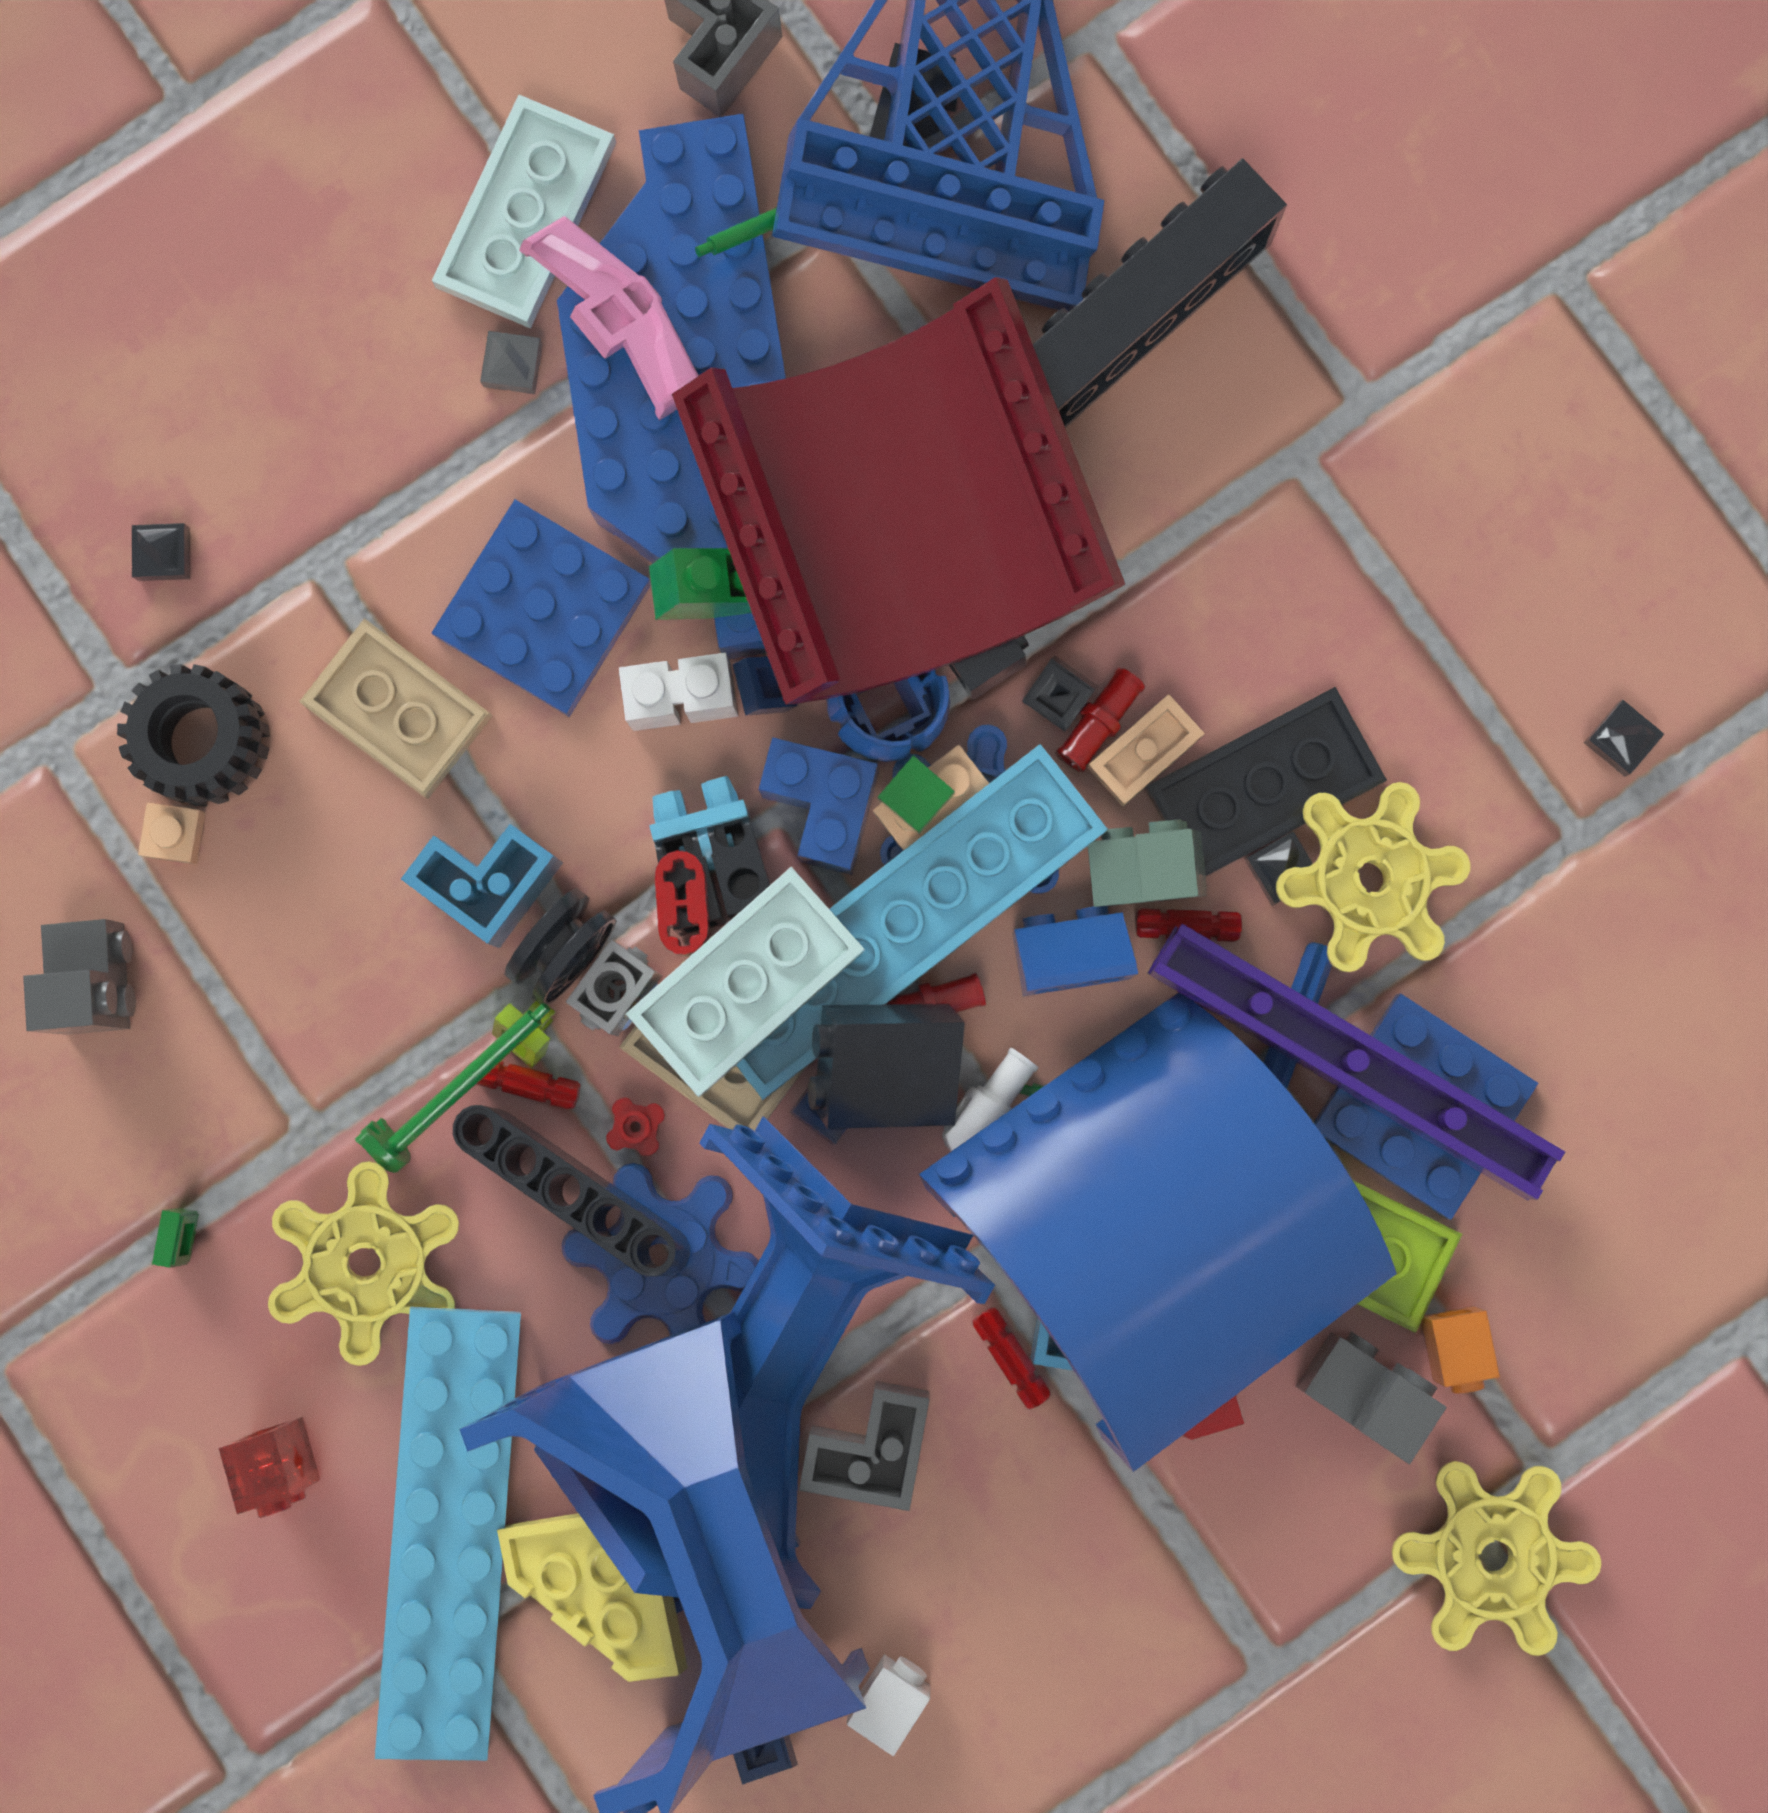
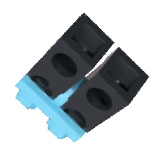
[649,776,771,936]

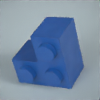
[758,737,879,875]

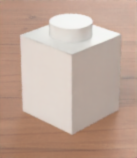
[846,1654,930,1756]

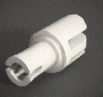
[942,1048,1039,1151]

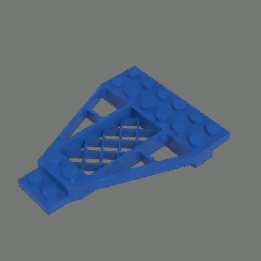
[772,0,1105,312]

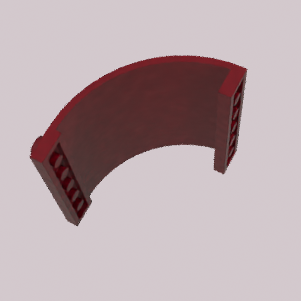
[672,277,1126,704]

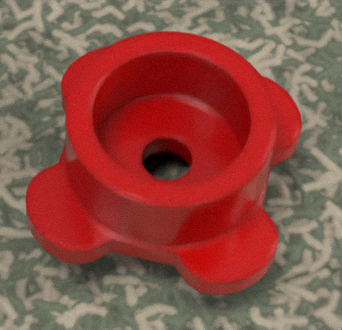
[606,1097,665,1156]

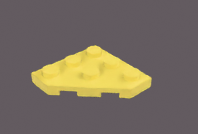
[497,1513,688,1682]

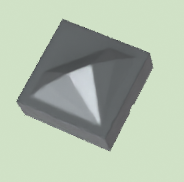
[480,331,543,394]

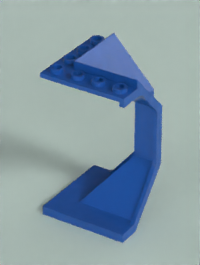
[534,1116,995,1609]
[459,1311,870,1813]

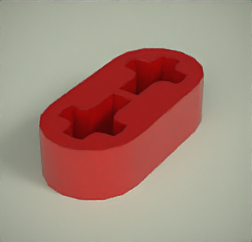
[655,851,710,957]

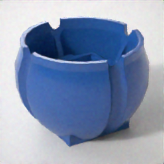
[826,669,951,762]

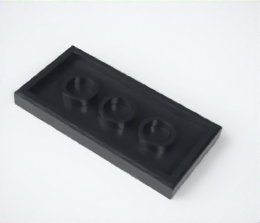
[1145,687,1387,876]

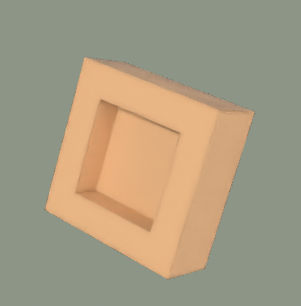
[138,803,206,865]

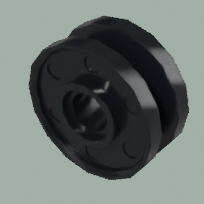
[504,888,617,1005]

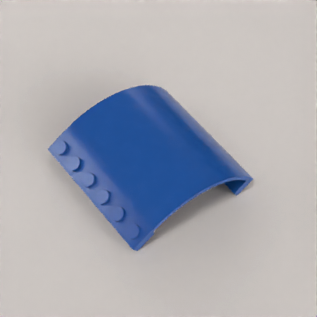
[919,992,1397,1472]

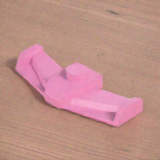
[519,216,699,420]

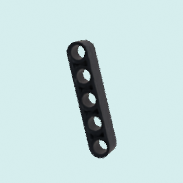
[453,1105,690,1276]

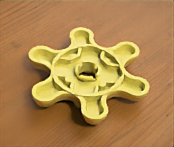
[1276,782,1470,972]
[268,1161,459,1366]
[1391,1461,1602,1656]

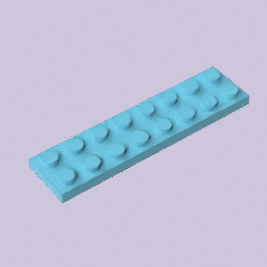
[736,744,1108,1100]
[375,1307,521,1761]

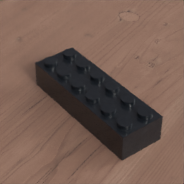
[1033,158,1287,428]

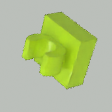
[492,1001,556,1069]

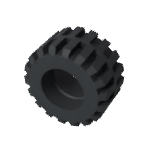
[117,664,270,806]

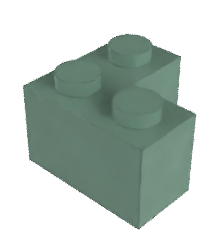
[1088,819,1207,907]

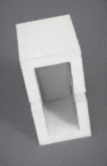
[619,653,738,731]

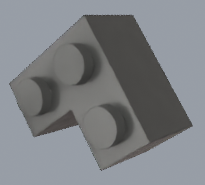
[664,0,783,117]
[23,919,136,1035]
[1296,1331,1447,1465]
[799,1381,930,1511]

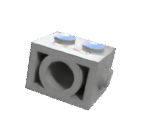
[566,940,663,1036]

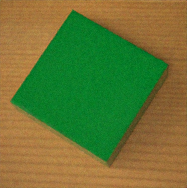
[877,756,955,834]
[152,1208,199,1268]

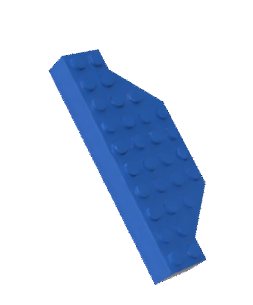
[557,114,786,659]

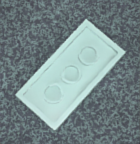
[432,95,616,329]
[626,867,865,1097]

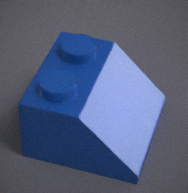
[1012,906,1138,997]

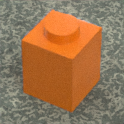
[1421,1306,1500,1394]

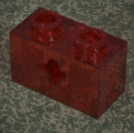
[218,1417,320,1518]

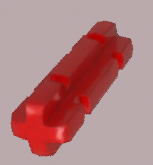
[1135,908,1242,942]
[477,1061,581,1109]
[972,1307,1051,1410]

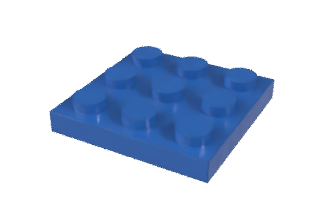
[431,499,651,717]
[1313,993,1539,1220]

